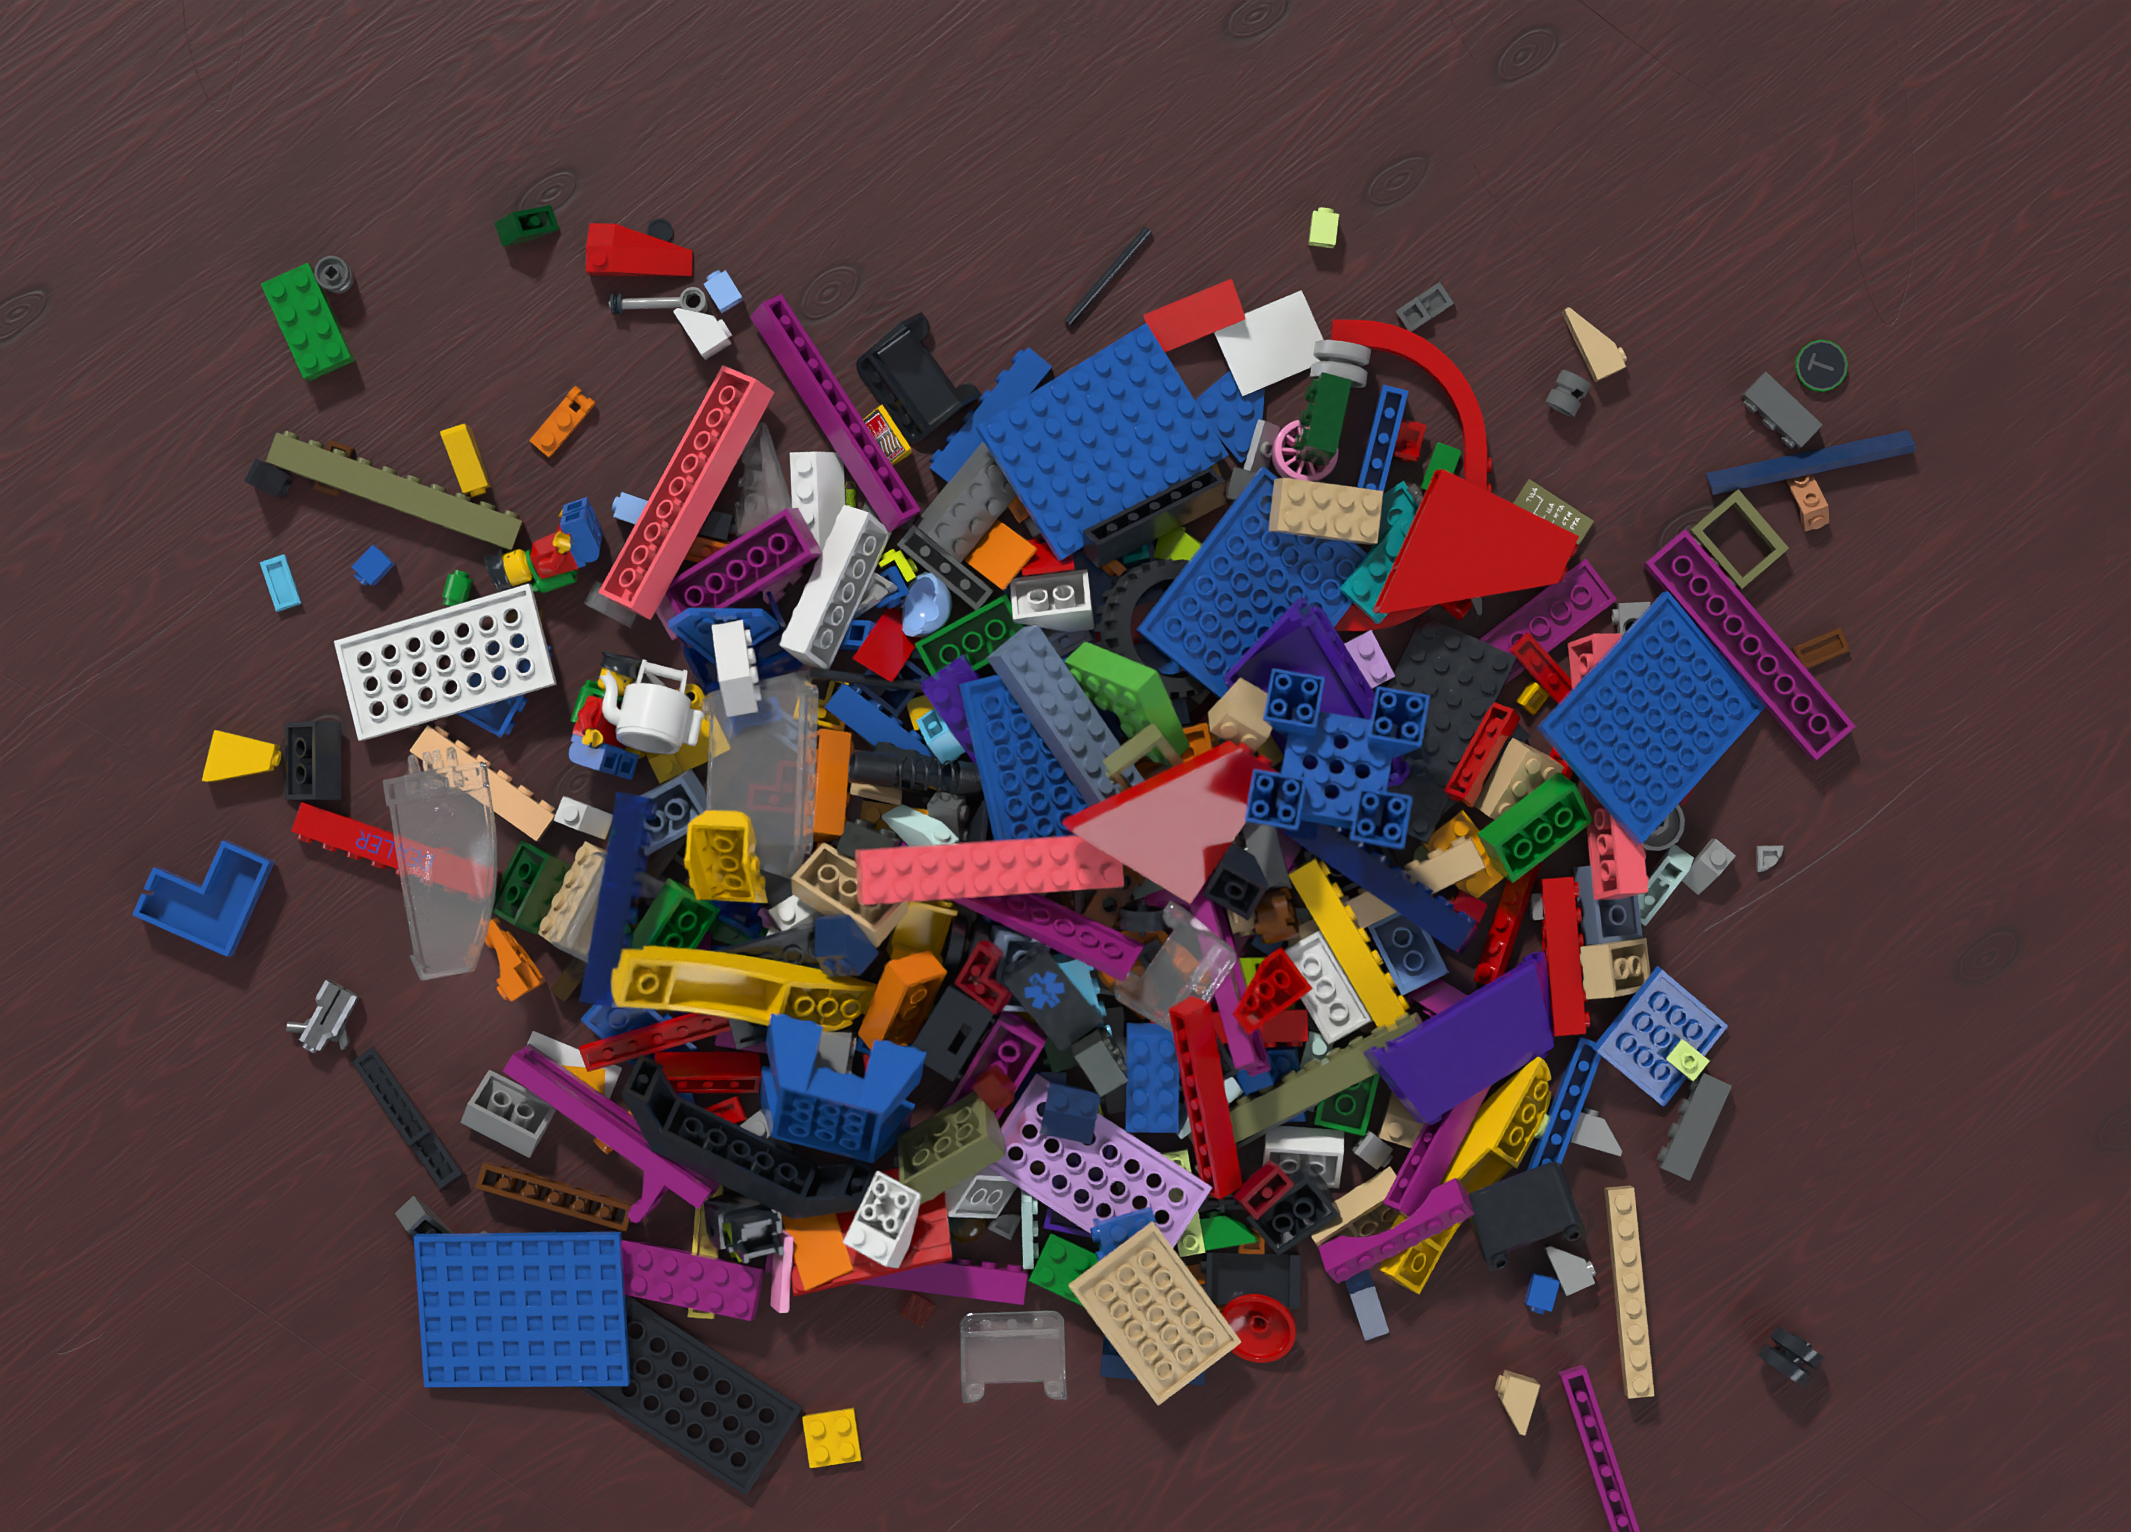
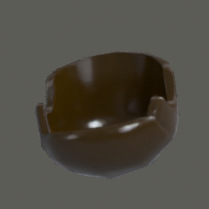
[947,1216,988,1243]

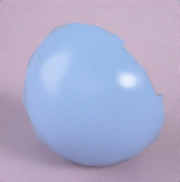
[901,572,953,638]

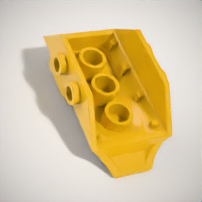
[684,810,768,903]

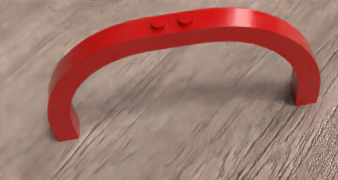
[1331,319,1491,632]

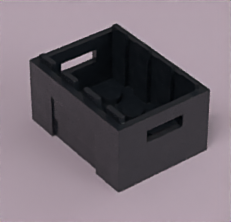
[912,982,997,1081]

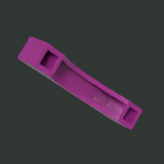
[1319,1178,1474,1284]

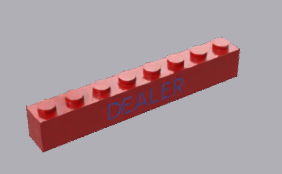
[291,802,501,904]

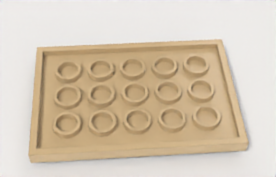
[1068,1221,1241,1406]

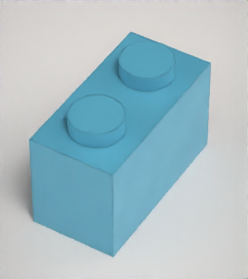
[916,708,965,765]

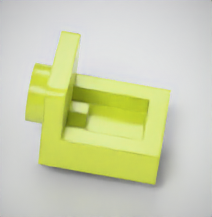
[878,549,918,583]

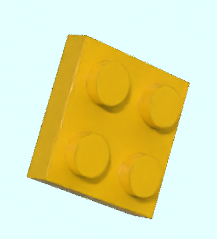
[802,1408,862,1468]

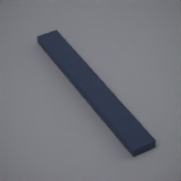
[1706,430,1916,495]

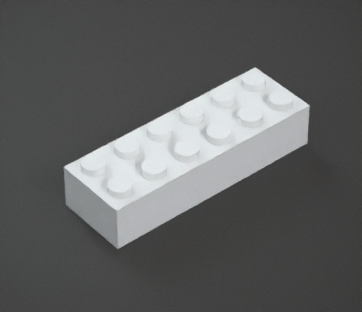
[780,505,892,670]

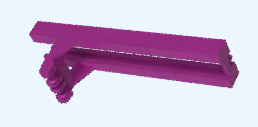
[1138,869,1271,1077]
[503,1043,721,1223]

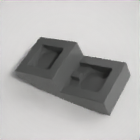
[1396,282,1455,332]

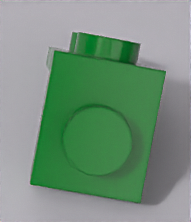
[1419,442,1461,494]

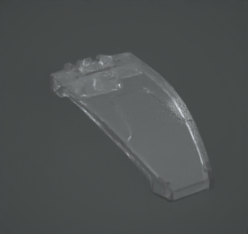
[383,747,497,981]

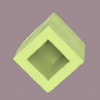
[1308,208,1339,248]

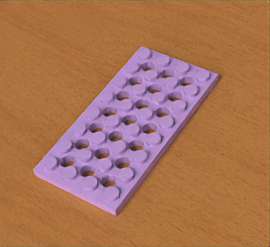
[987,1073,1212,1248]

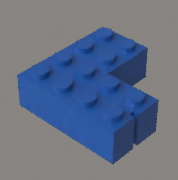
[132,840,275,957]

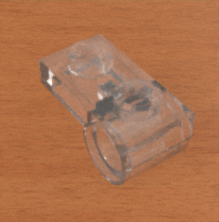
[584,581,638,628]

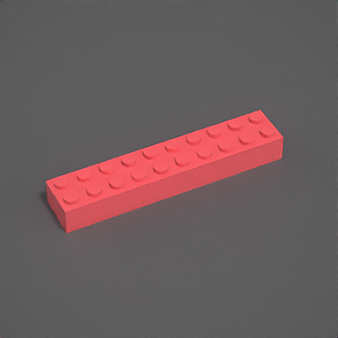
[598,365,775,620]
[1568,633,1649,900]
[855,835,1124,905]

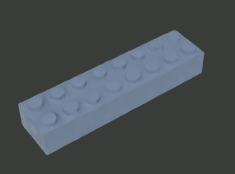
[987,625,1144,807]

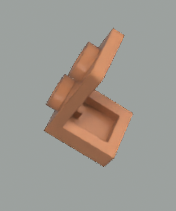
[1786,474,1829,532]

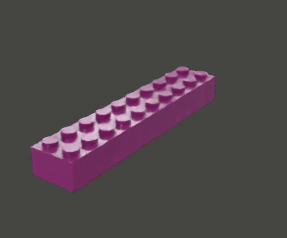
[1642,529,1856,761]

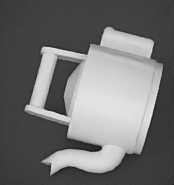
[599,659,704,754]

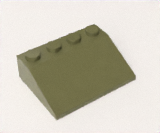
[897,1087,1005,1205]

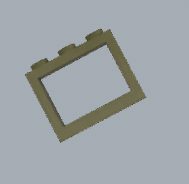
[1688,489,1789,590]
[1103,723,1184,792]

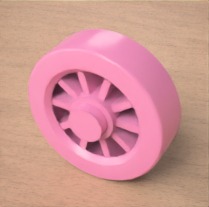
[1272,420,1338,482]

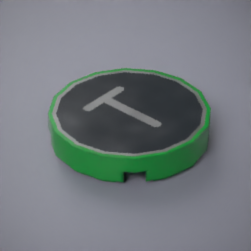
[1795,340,1848,392]

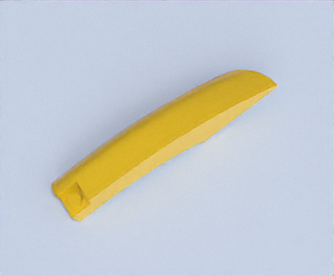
[612,946,878,1032]
[1379,1057,1551,1294]

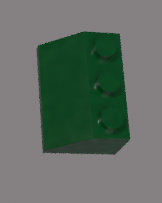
[486,839,572,935]

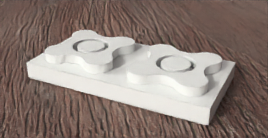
[1284,930,1373,1045]

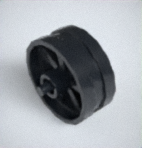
[1119,900,1167,937]

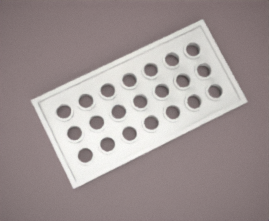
[334,584,557,741]

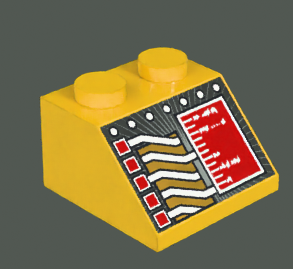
[863,405,913,466]

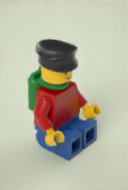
[484,497,603,593]
[569,650,645,780]

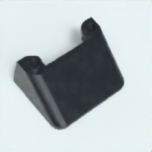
[856,312,982,443]
[1468,1162,1587,1272]

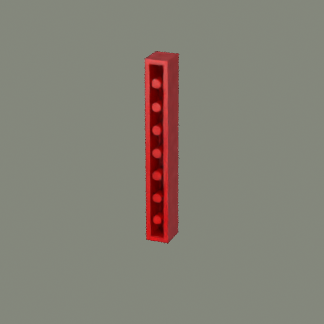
[1168,996,1243,1199]

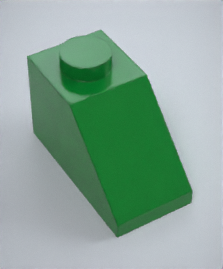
[1200,1211,1260,1250]

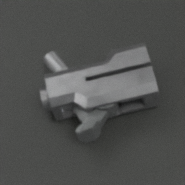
[286,979,360,1053]

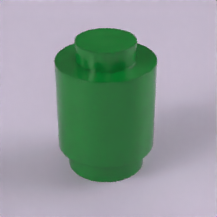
[442,570,473,606]

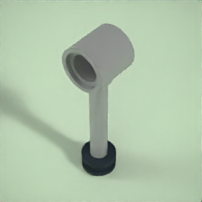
[609,287,709,315]

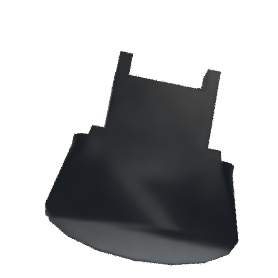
[704,1191,784,1263]

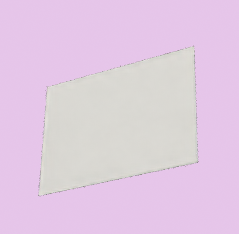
[1214,290,1323,396]

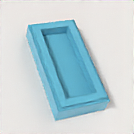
[260,554,302,612]

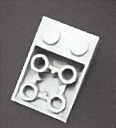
[843,1171,922,1268]

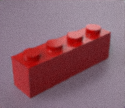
[654,1051,761,1093]

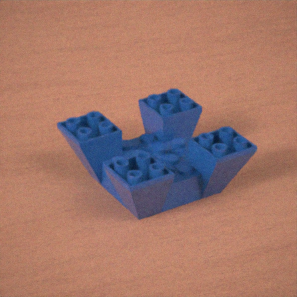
[1245,669,1430,849]
[758,1013,926,1163]

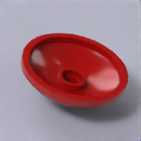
[1221,1294,1296,1363]

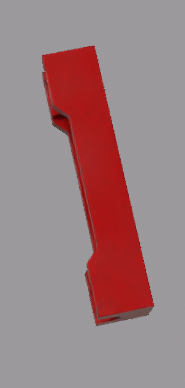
[1444,702,1521,808]

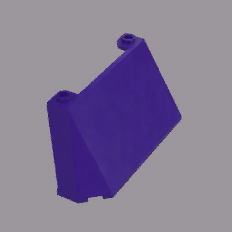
[1224,597,1410,800]
[1363,951,1554,1125]

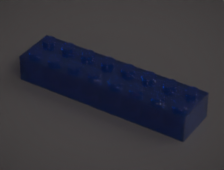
[580,792,657,1007]
[1283,820,1479,955]

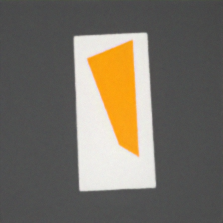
[527,1031,622,1099]

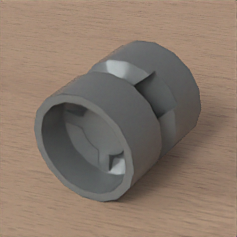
[314,256,354,294]
[1545,370,1591,418]

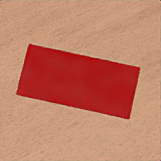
[1143,279,1246,352]
[853,607,921,682]

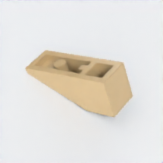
[1562,307,1627,382]

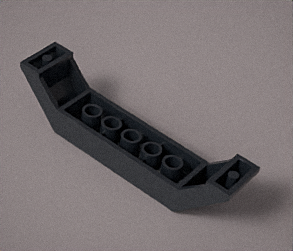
[621,1055,877,1219]

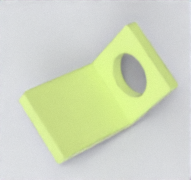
[1666,1039,1709,1081]

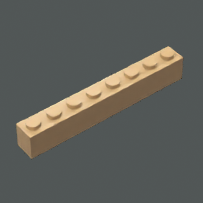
[1288,836,1486,946]
[1604,1185,1654,1399]

